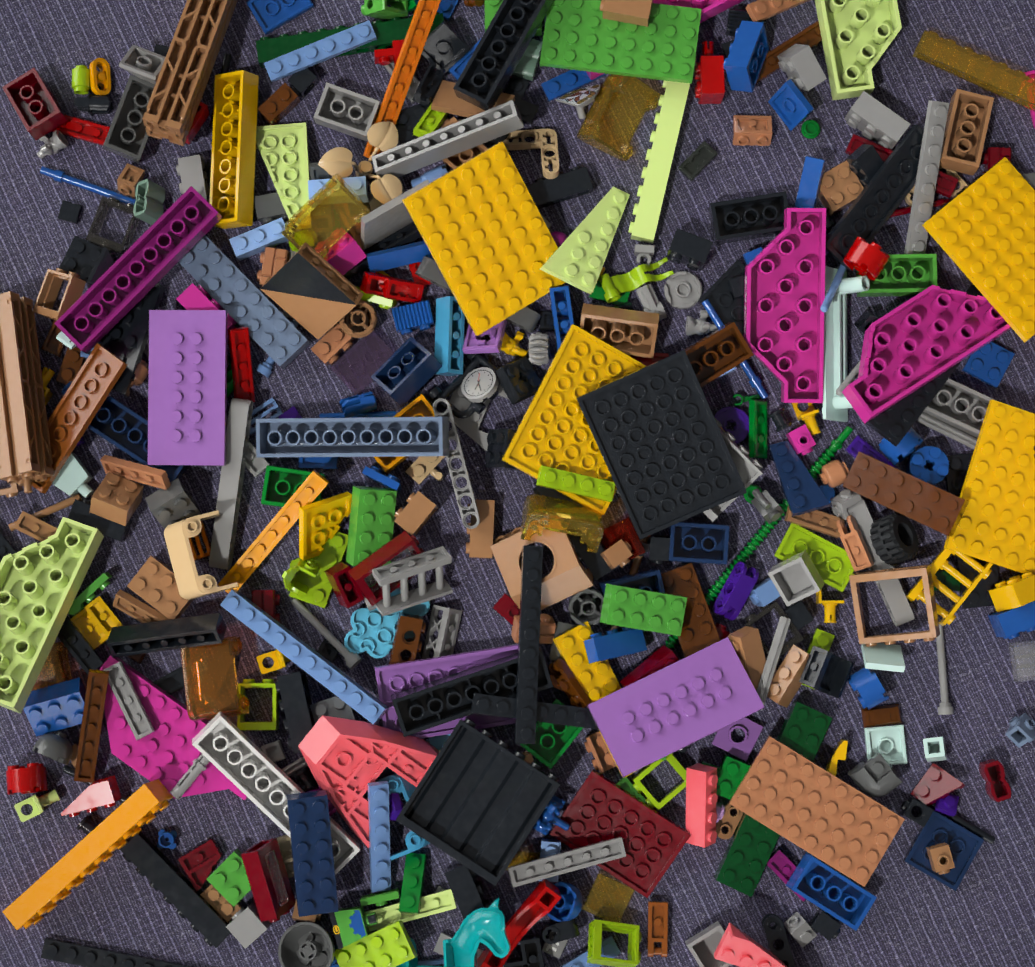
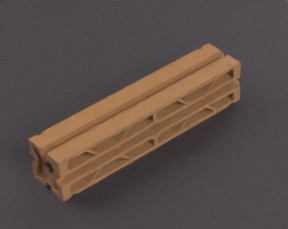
[142,0,238,146]
[0,291,54,493]

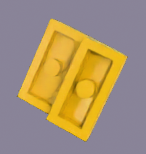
[70,596,123,650]

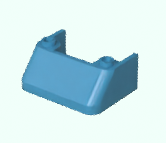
[375,773,430,861]

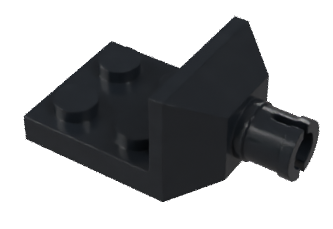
[59,236,116,286]

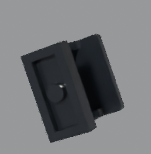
[799,646,853,699]

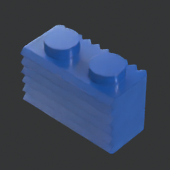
[392,300,435,335]

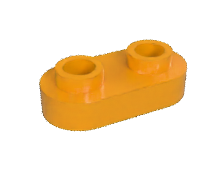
[89,58,111,96]

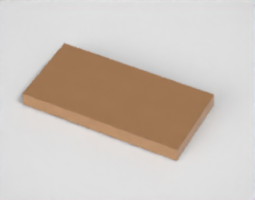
[431,80,515,118]

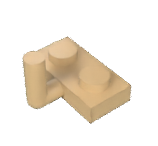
[405,456,445,485]

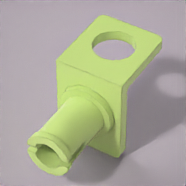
[14,789,60,822]

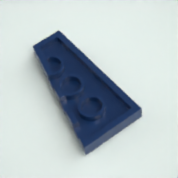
[769,440,830,517]

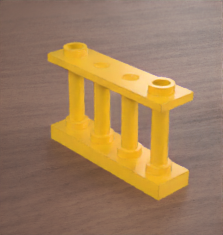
[906,548,993,626]

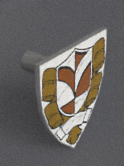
[556,84,601,119]

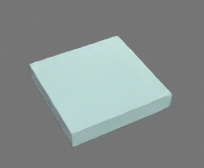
[861,643,905,672]
[864,724,907,765]

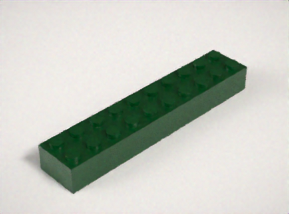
[714,701,832,897]

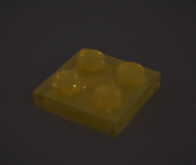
[582,872,634,923]

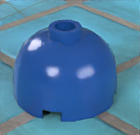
[547,882,583,922]

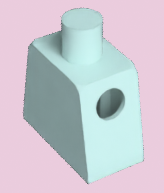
[52,453,94,499]

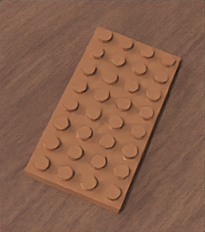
[729,736,905,887]

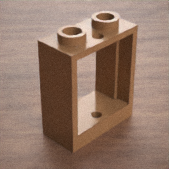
[32,268,86,321]

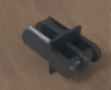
[74,93,113,116]

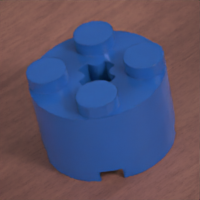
[878,427,924,466]
[906,446,949,485]
[848,667,890,709]

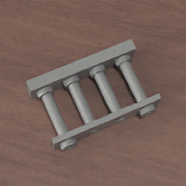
[372,546,453,616]

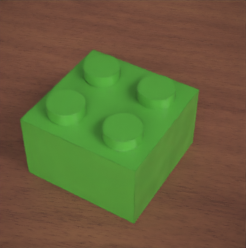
[206,848,251,907]

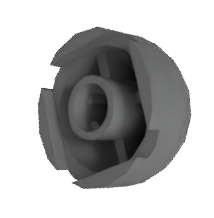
[568,587,604,626]
[32,731,73,766]

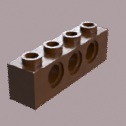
[389,612,426,665]

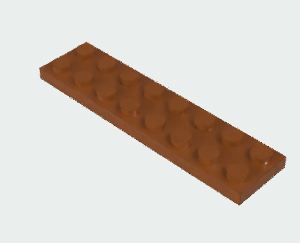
[31,343,128,494]

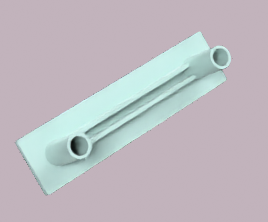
[822,266,870,422]

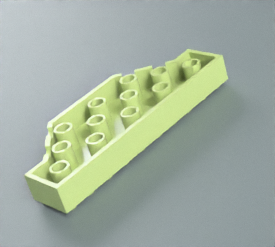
[815,0,902,100]
[0,517,104,714]

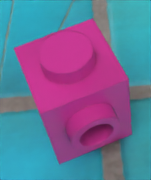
[786,424,816,456]

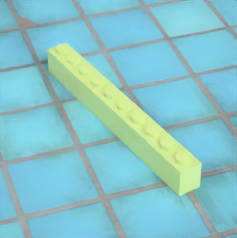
[628,57,696,244]

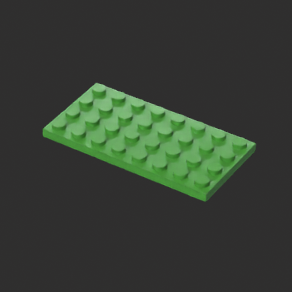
[540,0,702,84]

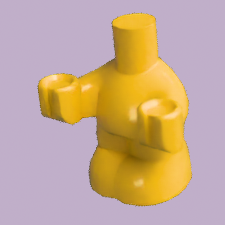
[501,331,527,357]

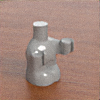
[37,130,69,159]
[685,310,718,336]

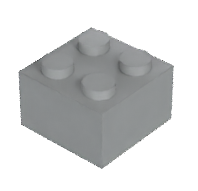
[777,44,827,91]
[768,550,825,606]
[685,921,731,967]

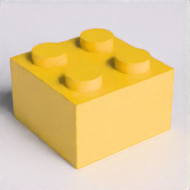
[989,571,1035,612]

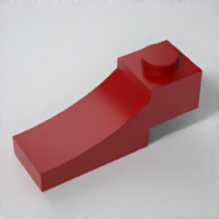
[360,271,424,303]

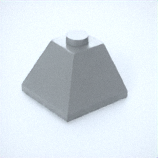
[119,45,165,84]

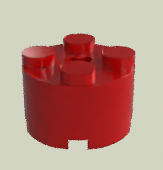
[843,237,890,280]
[6,763,48,795]

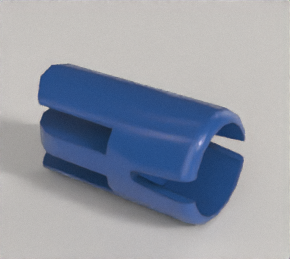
[339,391,377,418]

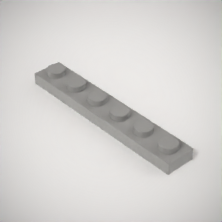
[507,837,626,887]

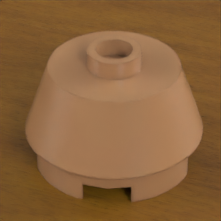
[339,300,377,338]

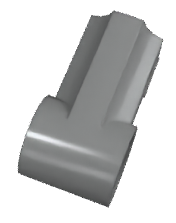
[636,284,667,321]

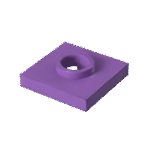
[462,319,507,354]
[711,718,763,761]

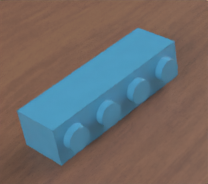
[434,296,465,376]

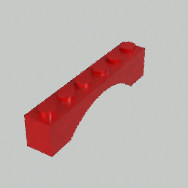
[477,879,562,967]

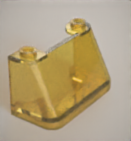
[577,74,660,161]
[281,173,370,260]
[521,494,604,553]

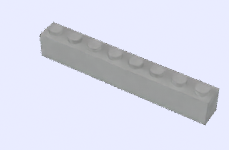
[372,100,524,178]

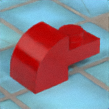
[374,39,405,68]

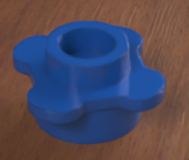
[157,829,177,850]

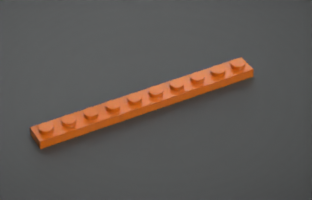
[363,0,441,158]

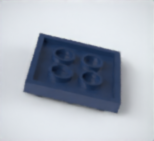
[903,811,984,891]

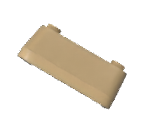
[164,510,239,600]

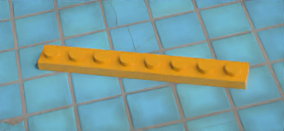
[218,470,329,594]

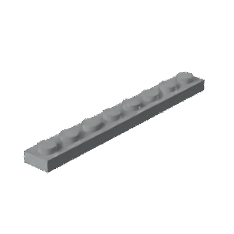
[904,100,949,254]

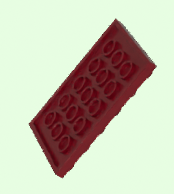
[550,769,691,898]

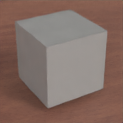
[226,903,271,949]

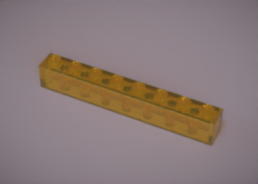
[913,30,1035,111]

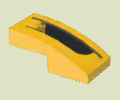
[826,740,848,776]

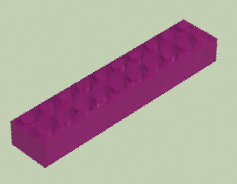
[54,186,223,353]

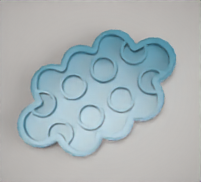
[344,588,430,658]

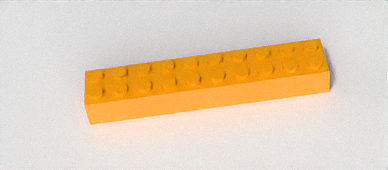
[3,779,173,930]

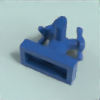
[533,795,570,836]

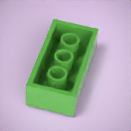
[856,254,938,297]
[346,486,397,566]
[600,583,687,636]

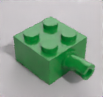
[701,754,751,800]

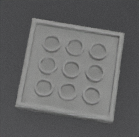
[361,180,430,250]

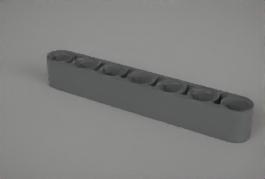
[415,256,541,333]

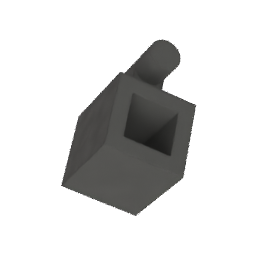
[751,489,784,524]

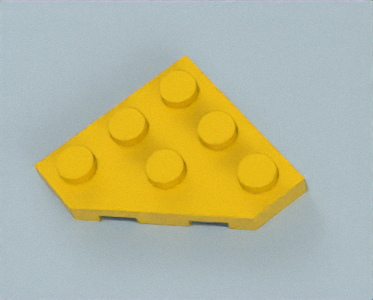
[299,492,352,561]

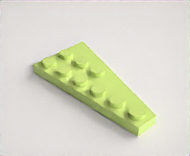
[256,122,312,230]
[539,186,630,294]

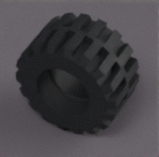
[870,512,919,565]

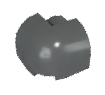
[848,753,904,797]

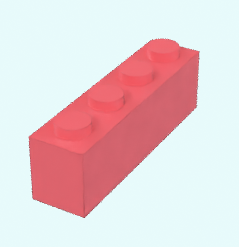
[685,763,718,848]

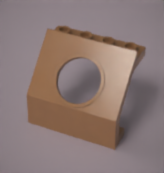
[490,508,593,610]

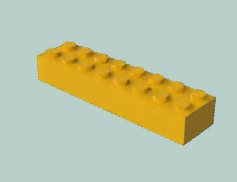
[209,70,259,229]

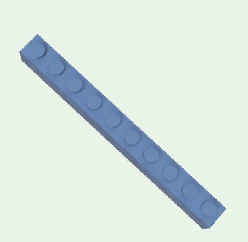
[220,589,389,725]

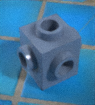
[1005,713,1035,748]

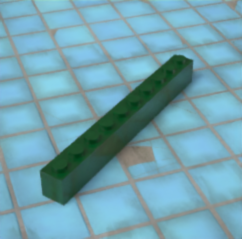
[256,12,444,68]

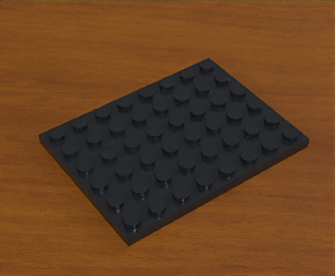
[577,350,747,539]

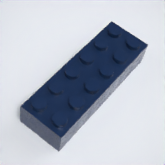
[88,395,189,482]
[286,790,339,917]

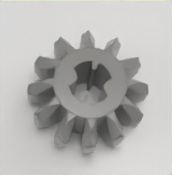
[528,333,550,365]

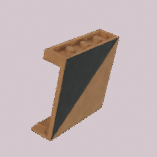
[260,242,364,339]

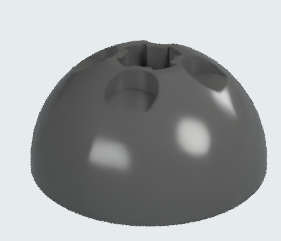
[278,922,335,967]

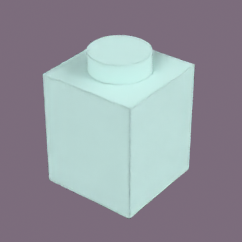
[923,737,947,762]

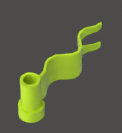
[598,257,674,303]

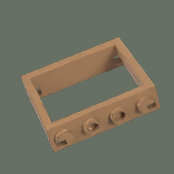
[849,565,940,647]

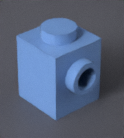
[749,578,780,607]

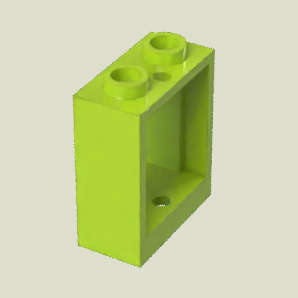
[237,679,279,730]
[632,754,686,810]
[587,919,642,967]

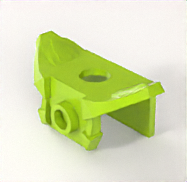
[282,558,321,597]

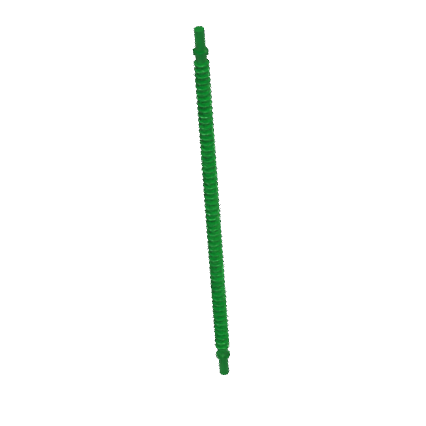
[662,426,853,650]

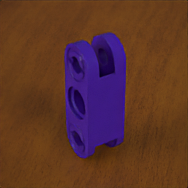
[713,561,759,621]

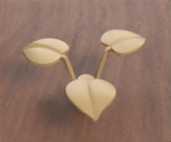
[318,121,402,204]

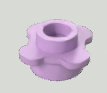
[716,802,725,823]

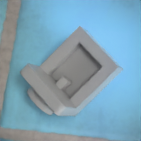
[830,489,862,520]
[783,912,817,948]

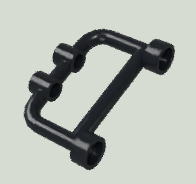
[427,353,500,419]

